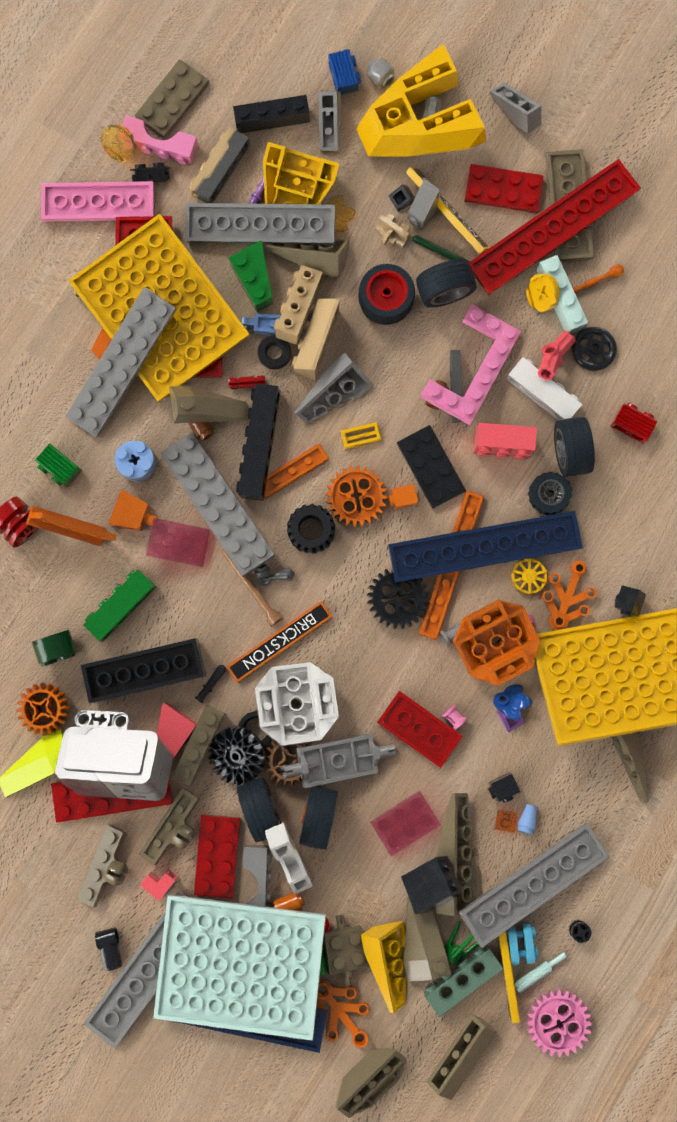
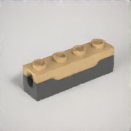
[190,126,250,203]

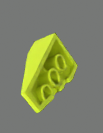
[0,728,64,797]

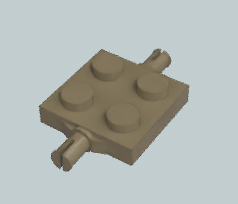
[323,915,367,985]

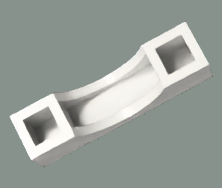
[265,823,313,894]

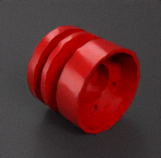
[0,496,39,548]

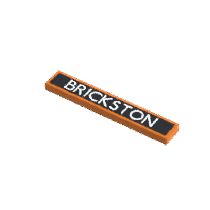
[227,601,332,683]

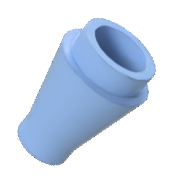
[517,804,537,835]

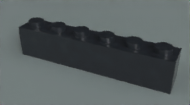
[236,383,281,501]

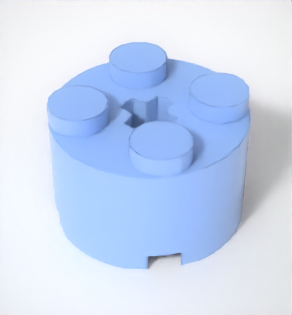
[115,441,157,482]

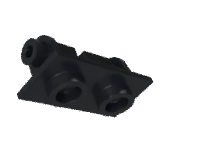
[130,162,170,182]

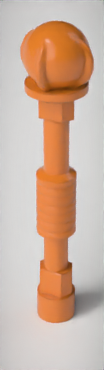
[572,264,624,294]

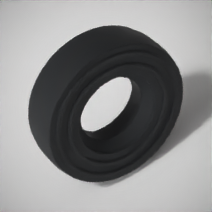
[258,335,291,370]

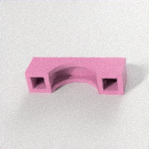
[119,116,198,165]

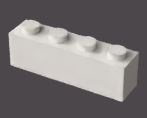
[506,357,582,421]

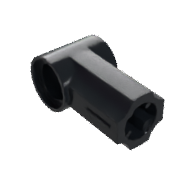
[95,927,122,971]

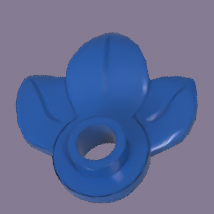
[493,685,533,720]

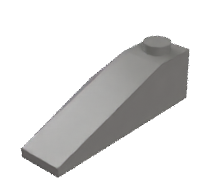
[295,352,373,424]

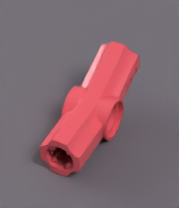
[538,331,576,381]

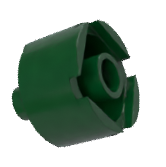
[31,629,76,667]

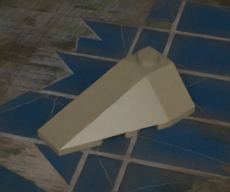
[267,239,349,277]
[169,386,249,423]
[403,896,451,982]

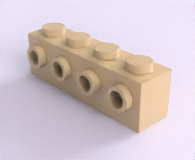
[273,265,323,345]

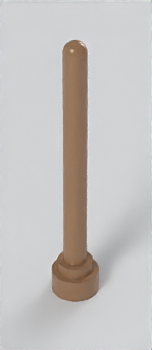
[222,549,283,626]

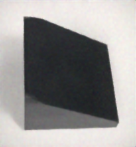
[388,184,415,211]

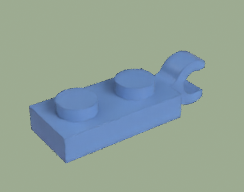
[241,313,281,335]

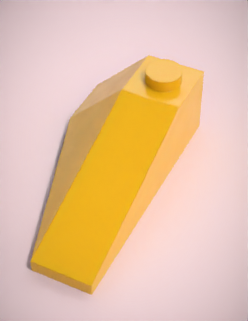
[361,921,406,1013]

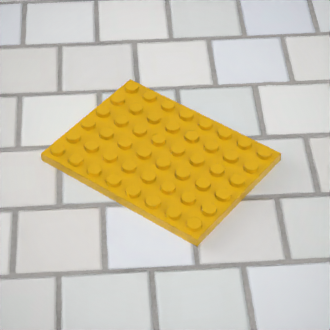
[68,213,250,403]
[534,608,677,747]

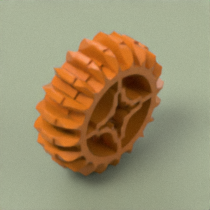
[16,683,70,735]

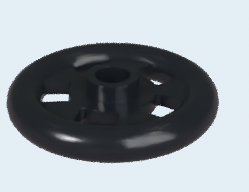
[572,327,617,371]

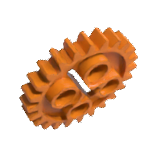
[326,465,387,527]

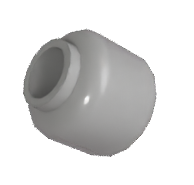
[367,58,395,88]

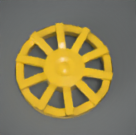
[511,558,547,594]

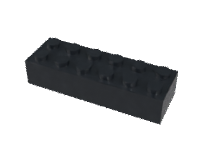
[81,638,207,703]

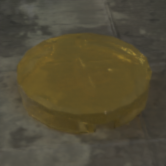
[100,124,137,162]

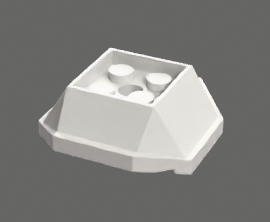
[255,662,339,746]

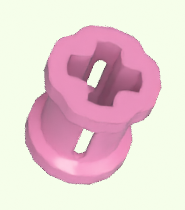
[441,704,467,730]

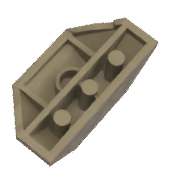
[336,1048,407,1118]

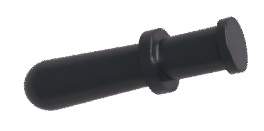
[195,665,226,703]

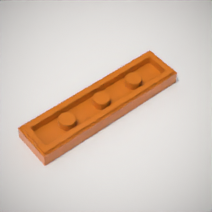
[264,443,329,500]

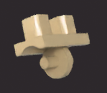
[375,213,411,248]

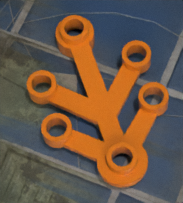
[541,561,597,630]
[317,980,369,1048]

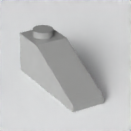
[490,82,541,134]
[318,91,341,151]
[408,179,440,229]

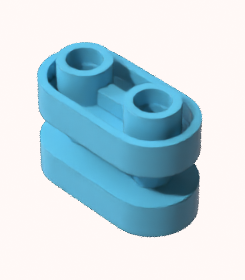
[506,922,538,966]

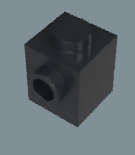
[614,585,646,617]
[488,773,520,803]

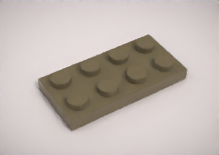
[135,59,209,139]

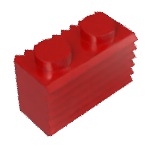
[610,403,658,444]

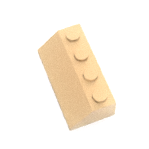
[291,299,340,380]

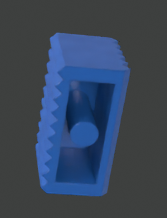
[328,49,361,95]

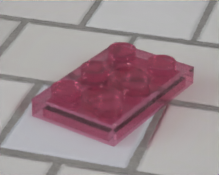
[146,518,210,567]
[370,790,441,856]

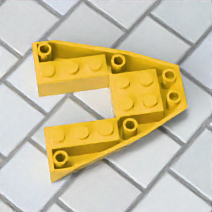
[356,44,486,157]

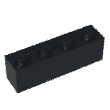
[233,95,310,133]

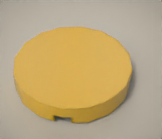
[526,273,560,312]

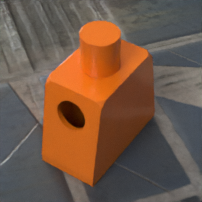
[108,490,158,531]

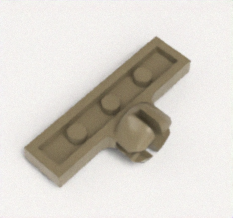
[139,788,200,865]
[77,825,128,907]

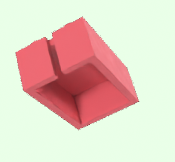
[473,423,537,460]

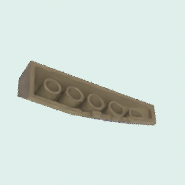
[436,793,480,916]

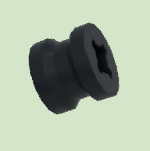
[569,920,592,943]

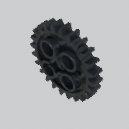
[367,569,430,630]

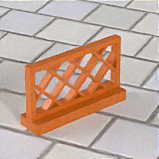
[26,506,117,546]

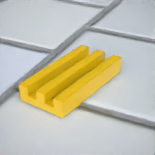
[340,422,381,450]

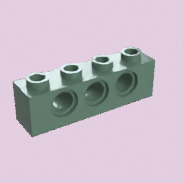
[424,945,504,1017]

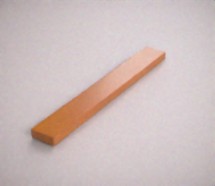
[419,490,485,641]

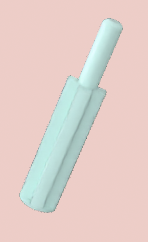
[514,952,567,994]

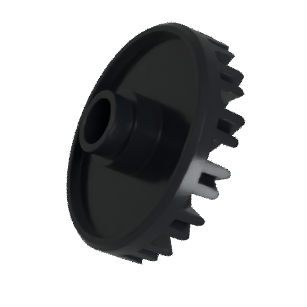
[208,726,266,786]

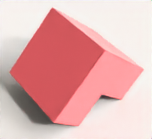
[140,870,178,901]

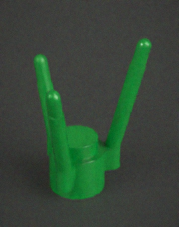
[444,921,479,965]

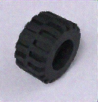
[287,504,335,554]

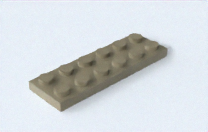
[545,149,594,262]

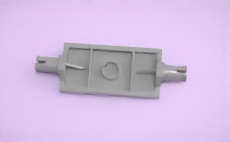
[282,734,396,788]

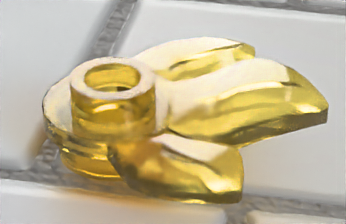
[327,195,356,232]

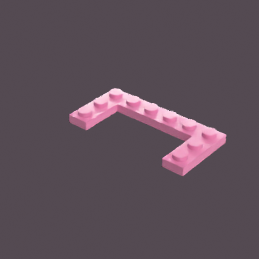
[420,304,521,425]

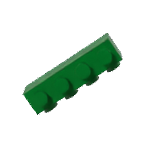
[83,569,157,642]

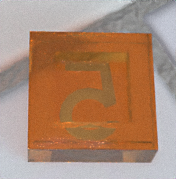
[494,809,518,833]

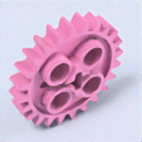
[526,988,592,1057]

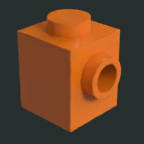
[388,484,418,510]

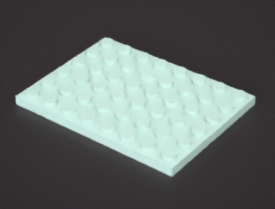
[153,894,326,1040]

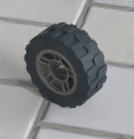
[528,472,572,515]

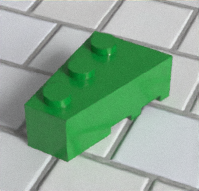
[228,240,273,312]

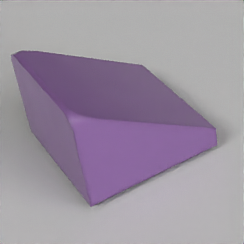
[497,710,525,732]

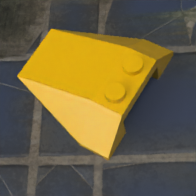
[263,142,340,205]

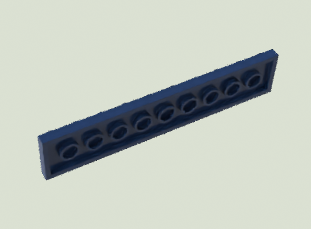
[388,511,583,583]

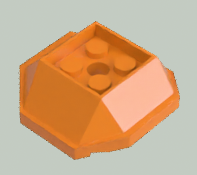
[453,599,540,686]

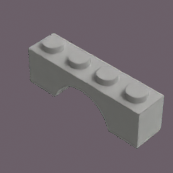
[243,845,272,907]

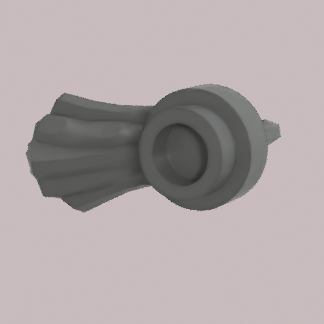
[255,564,295,586]

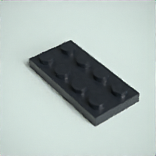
[396,425,466,509]

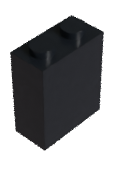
[401,856,463,914]

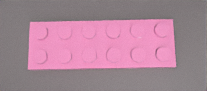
[41,181,154,222]

